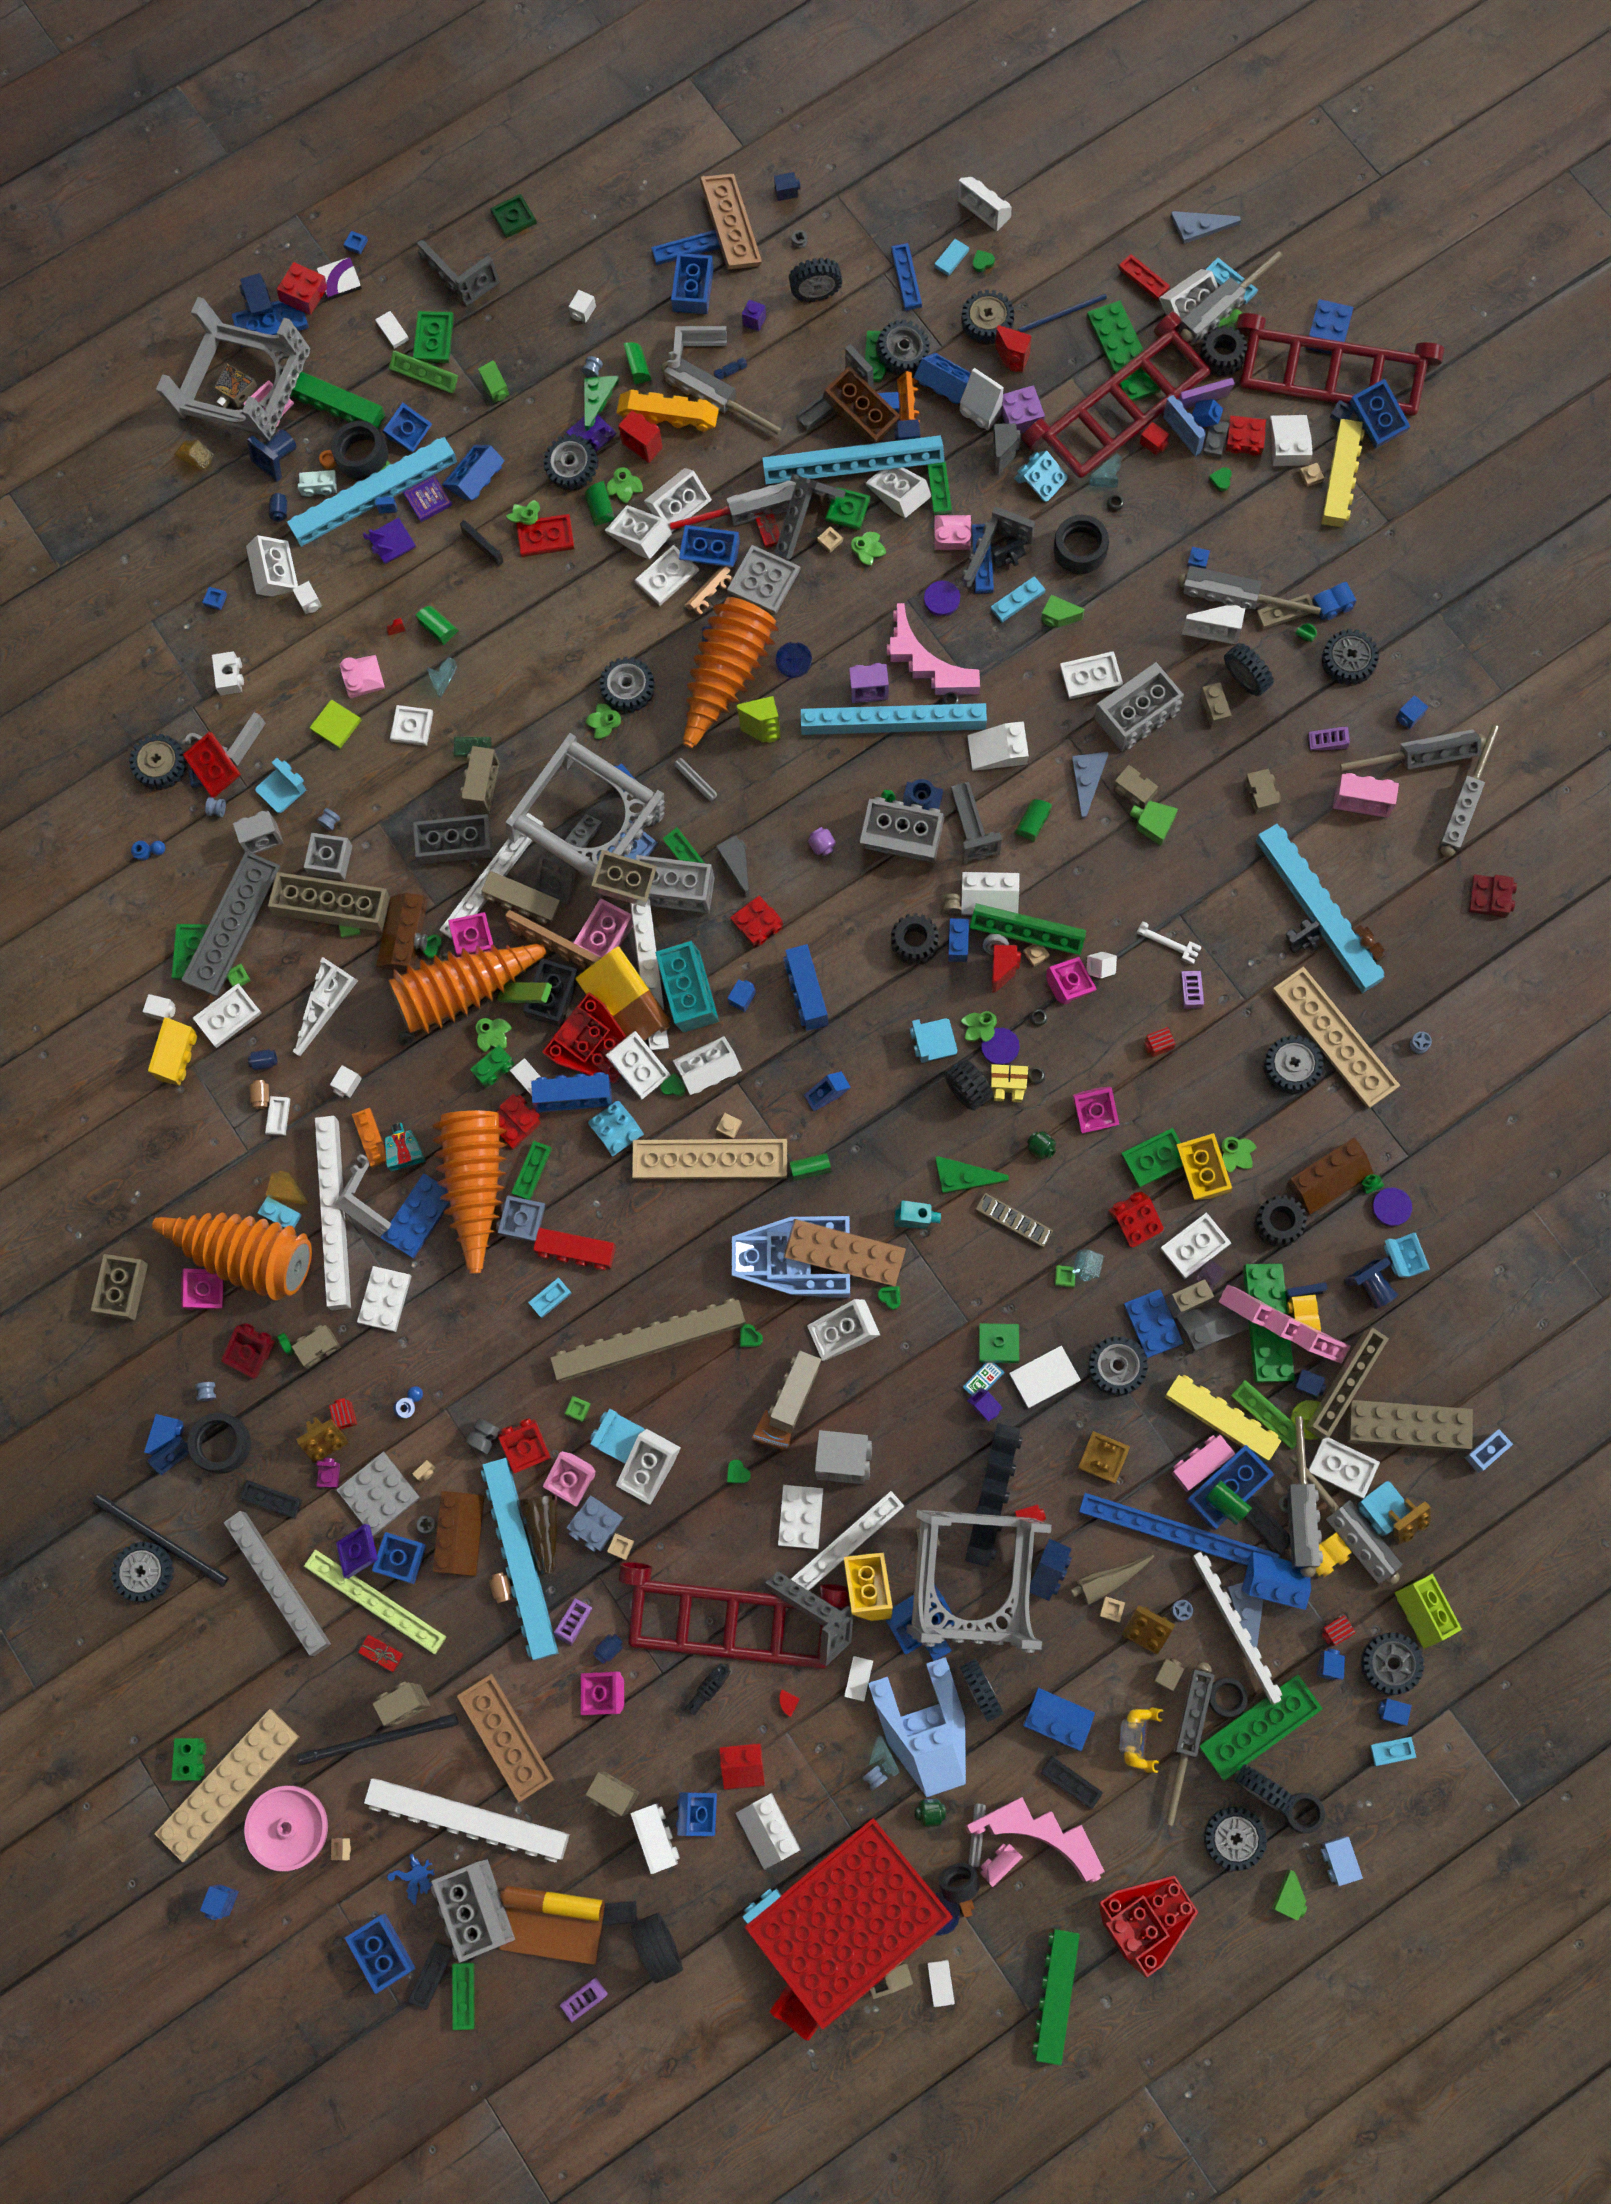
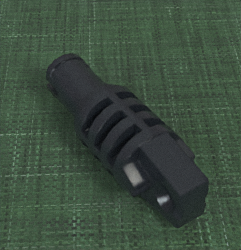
[686,1663,731,1715]

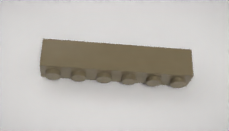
[1305,1327,1389,1440]

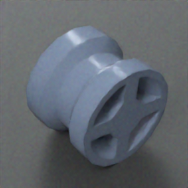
[581,356,603,377]
[205,797,226,817]
[317,808,340,831]
[1410,1032,1432,1054]
[195,1382,216,1401]
[1171,1600,1193,1621]
[862,1765,888,1791]

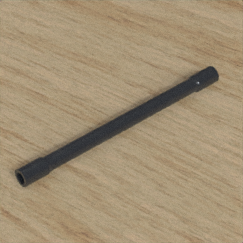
[93,1493,229,1587]
[297,1713,459,1766]

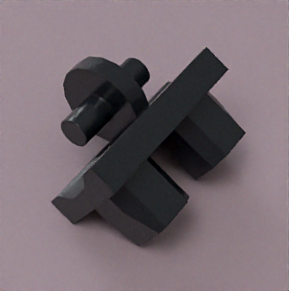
[992,537,1026,569]
[1285,919,1321,953]

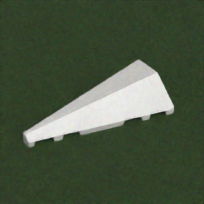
[293,957,358,1056]

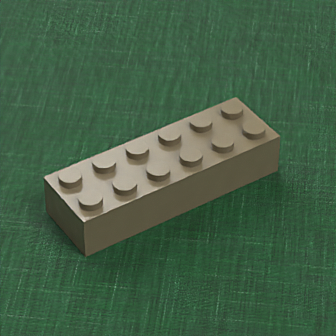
[268,872,390,932]
[1346,1400,1473,1452]

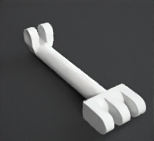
[1137,922,1201,965]

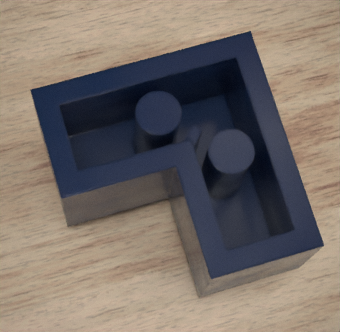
[239,273,274,317]
[1029,1539,1072,1601]

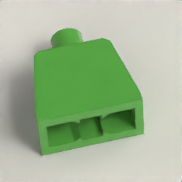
[1130,801,1178,846]

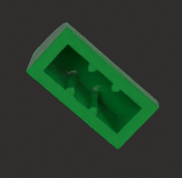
[623,342,651,385]
[585,481,615,526]
[415,606,459,645]
[1014,799,1052,842]
[789,1153,831,1181]
[1205,1481,1252,1525]

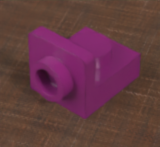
[317,1458,340,1488]

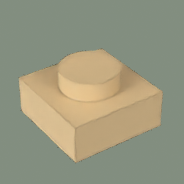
[1300,463,1324,487]
[817,526,843,553]
[1023,944,1050,967]
[716,1113,742,1139]
[413,1460,435,1481]
[607,1533,634,1560]
[1100,1596,1125,1623]
[331,1838,351,1860]

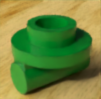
[1295,623,1317,642]
[881,790,896,803]
[1362,1174,1384,1195]

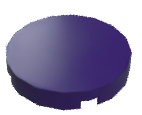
[924,581,960,616]
[981,1028,1020,1065]
[1372,1187,1412,1227]

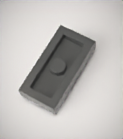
[1203,421,1229,458]

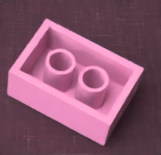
[1333,773,1399,818]
[574,898,633,958]

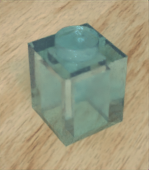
[1072,1250,1104,1281]

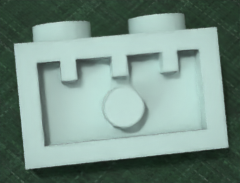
[298,470,337,497]

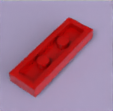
[1118,254,1170,301]

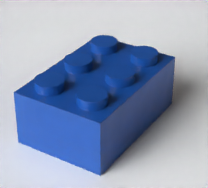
[671,253,714,314]
[1350,379,1410,449]
[345,1913,416,1994]

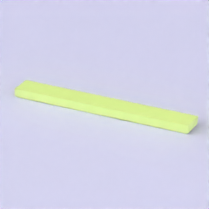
[304,1550,447,1654]

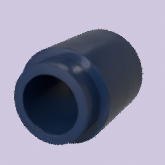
[269,493,288,522]
[248,1049,278,1071]
[593,1634,623,1664]

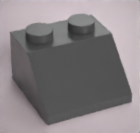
[993,423,1020,475]

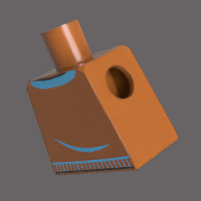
[752,1410,791,1452]

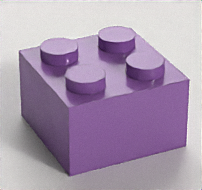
[1001,385,1045,434]
[849,663,889,703]

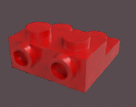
[1226,415,1266,456]
[730,895,783,947]
[497,1093,541,1149]
[499,1418,551,1474]

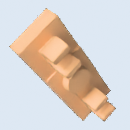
[685,566,733,614]

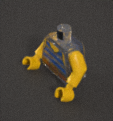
[1119,1707,1163,1773]

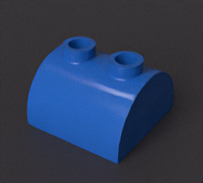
[676,1792,717,1836]

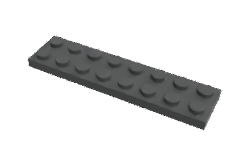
[181,851,281,998]

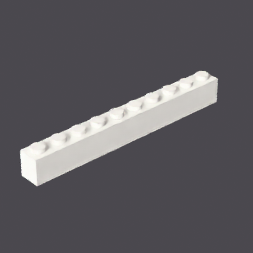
[315,1116,351,1310]
[364,1779,570,1862]

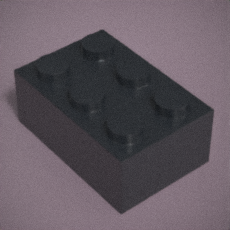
[523,958,579,1027]

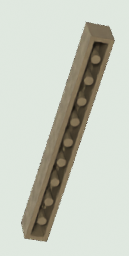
[551,1298,746,1383]

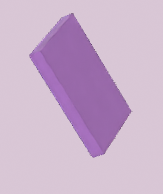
[1178,378,1234,409]

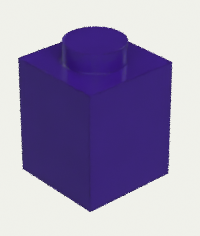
[742,300,766,331]
[967,1387,1003,1422]

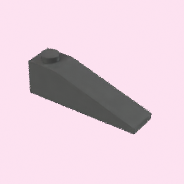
[1176,1307,1249,1354]

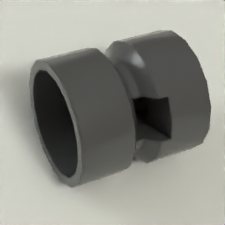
[465,1418,501,1454]

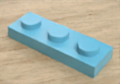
[1206,258,1258,304]
[991,576,1045,623]

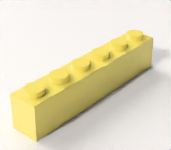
[1321,419,1365,528]
[1165,1375,1281,1463]

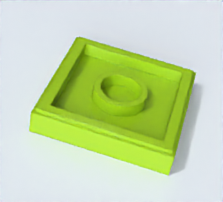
[310,699,362,749]

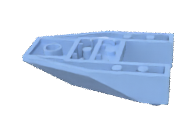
[732,1216,850,1298]
[868,1657,966,1797]

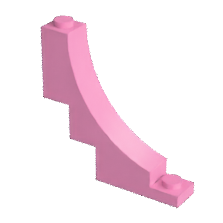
[1219,1285,1351,1364]
[965,1798,1105,1883]

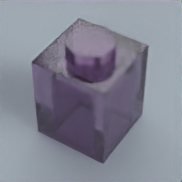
[1196,1259,1226,1290]

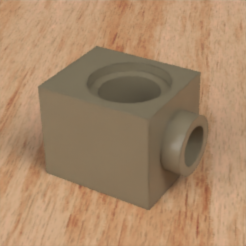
[1153,1658,1184,1691]

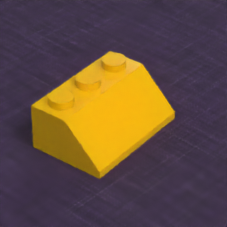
[148,1017,197,1086]
[1177,1133,1232,1200]
[844,1552,893,1621]

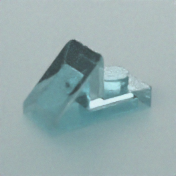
[1089,453,1122,487]
[427,657,457,698]
[869,1735,900,1776]

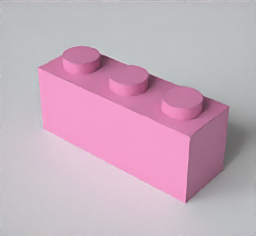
[1171,1435,1235,1493]

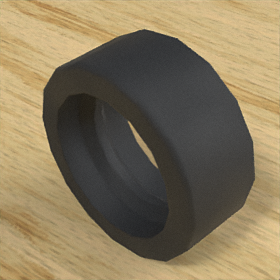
[1208,1678,1248,1717]
[1284,1793,1325,1834]
[938,1863,980,1903]

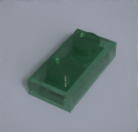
[453,737,492,757]

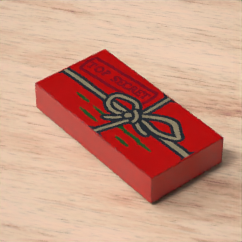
[754,509,780,548]
[358,1634,404,1672]

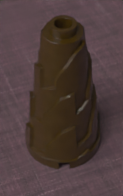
[517,1494,557,1574]

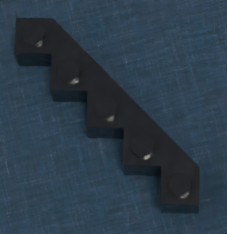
[965,1423,1023,1567]

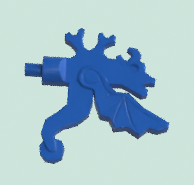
[387,1854,435,1905]

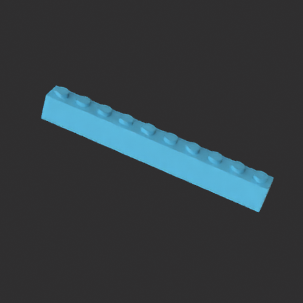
[762,435,944,484]
[287,437,457,547]
[801,703,987,735]
[1256,824,1385,993]
[481,1458,559,1661]

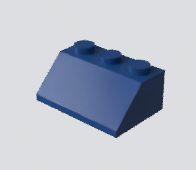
[914,353,971,404]
[442,445,505,501]
[679,525,740,567]
[1242,1551,1311,1610]
[885,1584,954,1655]
[1023,1688,1095,1751]

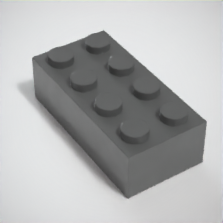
[413,814,493,865]

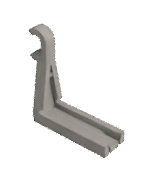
[667,326,727,368]
[185,712,266,766]
[335,1154,391,1237]

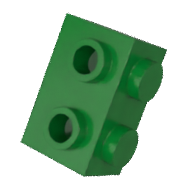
[470,1045,514,1088]
[172,1738,206,1780]

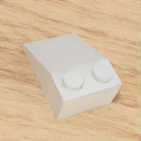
[960,368,1004,430]
[1270,415,1312,466]
[866,467,931,518]
[605,505,672,559]
[1182,605,1245,644]
[967,721,1029,771]
[807,1299,880,1361]
[616,1429,681,1505]

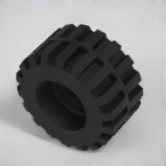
[1200,326,1247,377]
[891,913,939,965]
[945,1059,993,1111]
[1254,1195,1307,1248]

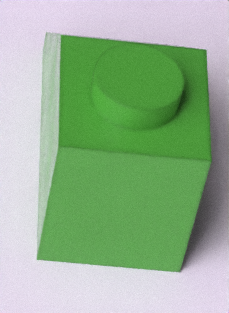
[478,360,509,403]
[1041,595,1085,628]
[1272,1869,1307,1921]

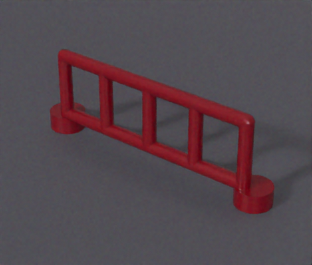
[1021,311,1211,478]
[1235,313,1445,416]
[619,1562,851,1669]

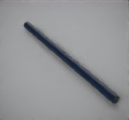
[1018,294,1107,332]

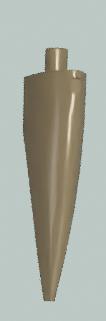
[1070,1554,1154,1605]

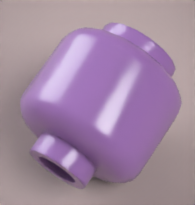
[808,827,836,856]

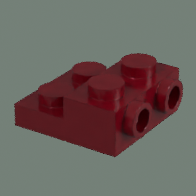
[1469,874,1517,918]
[221,1323,275,1379]

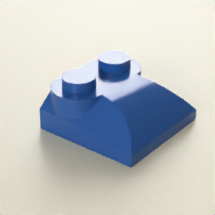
[382,402,432,453]

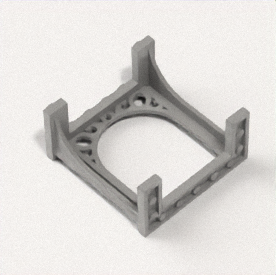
[156,297,310,441]
[505,733,665,899]
[907,1510,1051,1653]

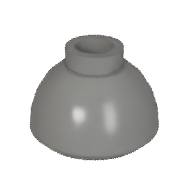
[983,933,1009,955]

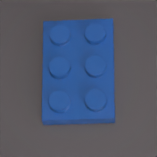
[1306,299,1353,355]
[1123,1289,1184,1359]

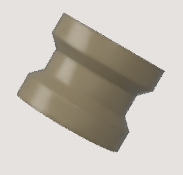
[943,894,962,914]

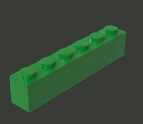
[289,372,386,429]
[970,903,1086,955]
[1032,1928,1080,2065]

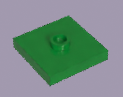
[825,487,871,530]
[979,1323,1019,1363]

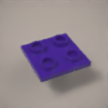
[566,414,616,452]
[363,518,416,564]

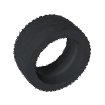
[331,421,388,480]
[1053,514,1109,574]
[187,1413,251,1474]
[631,1913,683,1984]

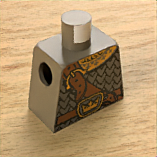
[215,364,258,408]

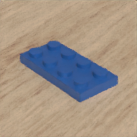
[231,300,309,347]
[380,1173,450,1259]

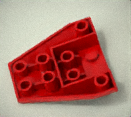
[542,992,627,1084]
[1098,1876,1198,1978]

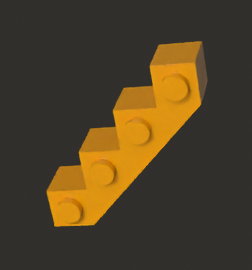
[616,390,719,432]

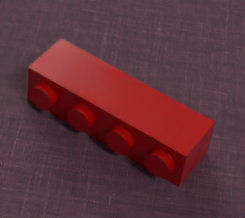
[533,1228,616,1271]

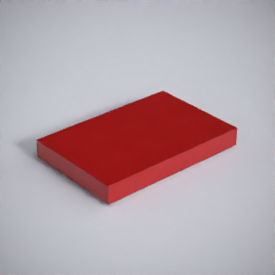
[516,514,575,557]
[183,732,241,798]

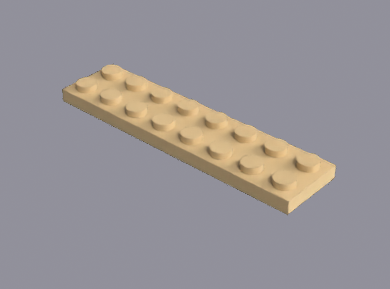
[1273,967,1400,1109]
[632,1139,787,1179]
[155,1709,299,1862]

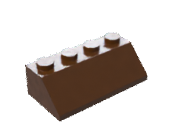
[822,366,900,444]
[376,893,428,972]
[1287,1137,1374,1215]
[433,1491,485,1576]

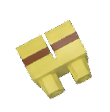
[991,1064,1028,1102]

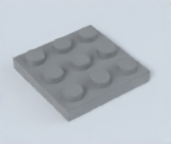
[727,545,800,615]
[337,1452,420,1536]

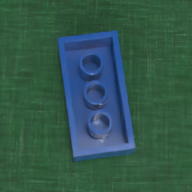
[783,944,828,1031]
[531,1072,612,1113]
[1186,1445,1274,1531]

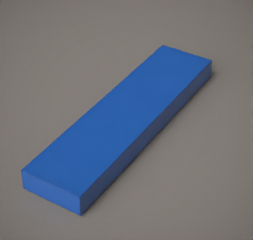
[651,230,721,266]
[891,243,922,311]
[972,524,994,594]

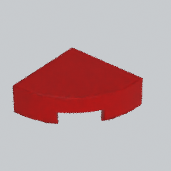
[387,618,406,636]
[780,1690,800,1717]

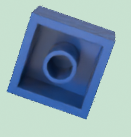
[372,1532,427,1584]

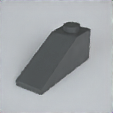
[717,835,749,897]

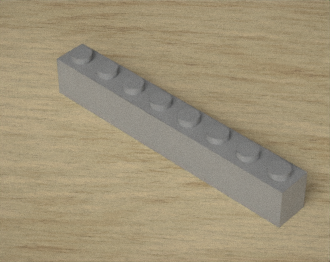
[223,1511,331,1656]

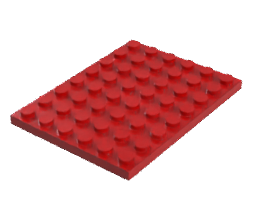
[745,1818,953,2030]

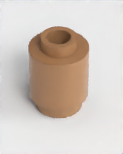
[249,1080,269,1109]
[489,1572,512,1603]

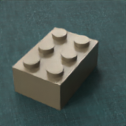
[460,746,500,814]
[590,850,657,907]
[91,1254,148,1321]
[373,1681,431,1726]
[586,1772,640,1817]

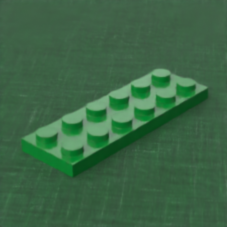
[1087,300,1161,402]
[1243,1264,1295,1383]
[1199,1674,1323,1781]

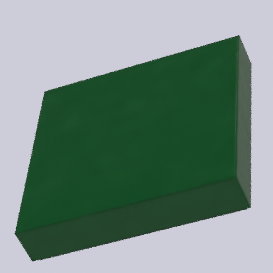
[490,194,537,239]

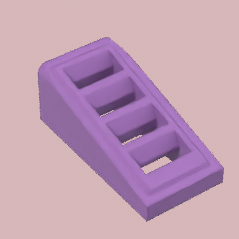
[1308,727,1350,751]
[1181,971,1204,1009]
[554,1598,592,1646]
[560,1977,607,2022]

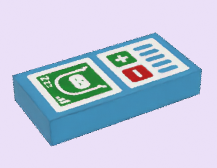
[963,1363,1004,1396]

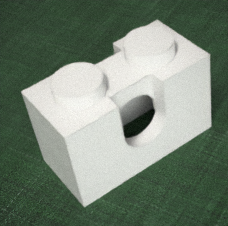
[212,651,244,696]

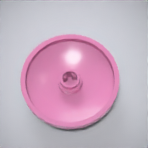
[244,1786,328,1871]

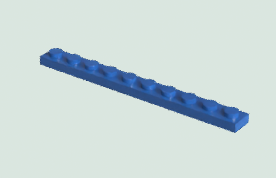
[1079,1493,1279,1566]

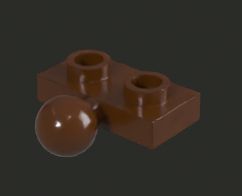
[1355,925,1386,961]

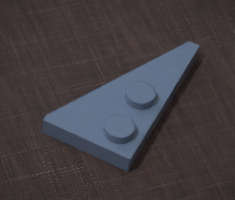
[1171,211,1241,244]
[1072,752,1108,819]
[1227,1583,1263,1648]

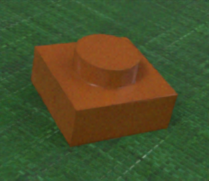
[960,1899,975,1918]

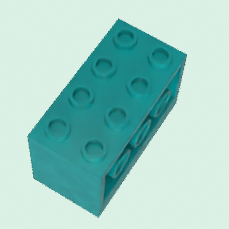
[655,941,719,1033]

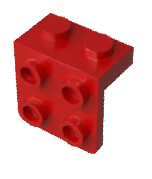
[1108,1191,1164,1247]
[769,1984,819,2041]

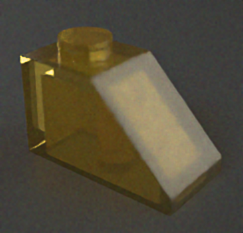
[174,440,214,469]
[266,1171,308,1206]

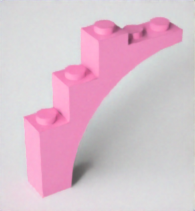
[887,603,980,695]

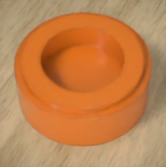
[319,450,337,469]

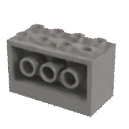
[1094,662,1184,751]
[860,797,944,863]
[636,855,715,913]
[815,1430,872,1485]
[431,1859,515,1963]

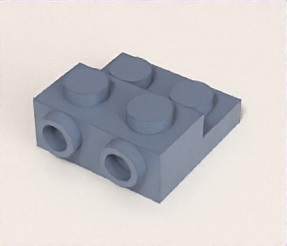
[496,1196,545,1242]
[567,1495,624,1552]

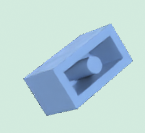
[1464,1429,1513,1473]
[1321,1836,1363,1886]

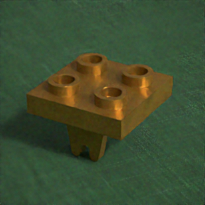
[296,1417,349,1463]
[1078,1431,1130,1484]
[1388,1498,1431,1545]
[1122,1605,1175,1655]

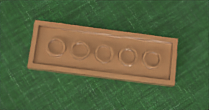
[700,174,762,270]
[505,910,601,970]
[784,1219,906,1286]
[457,1674,555,1803]

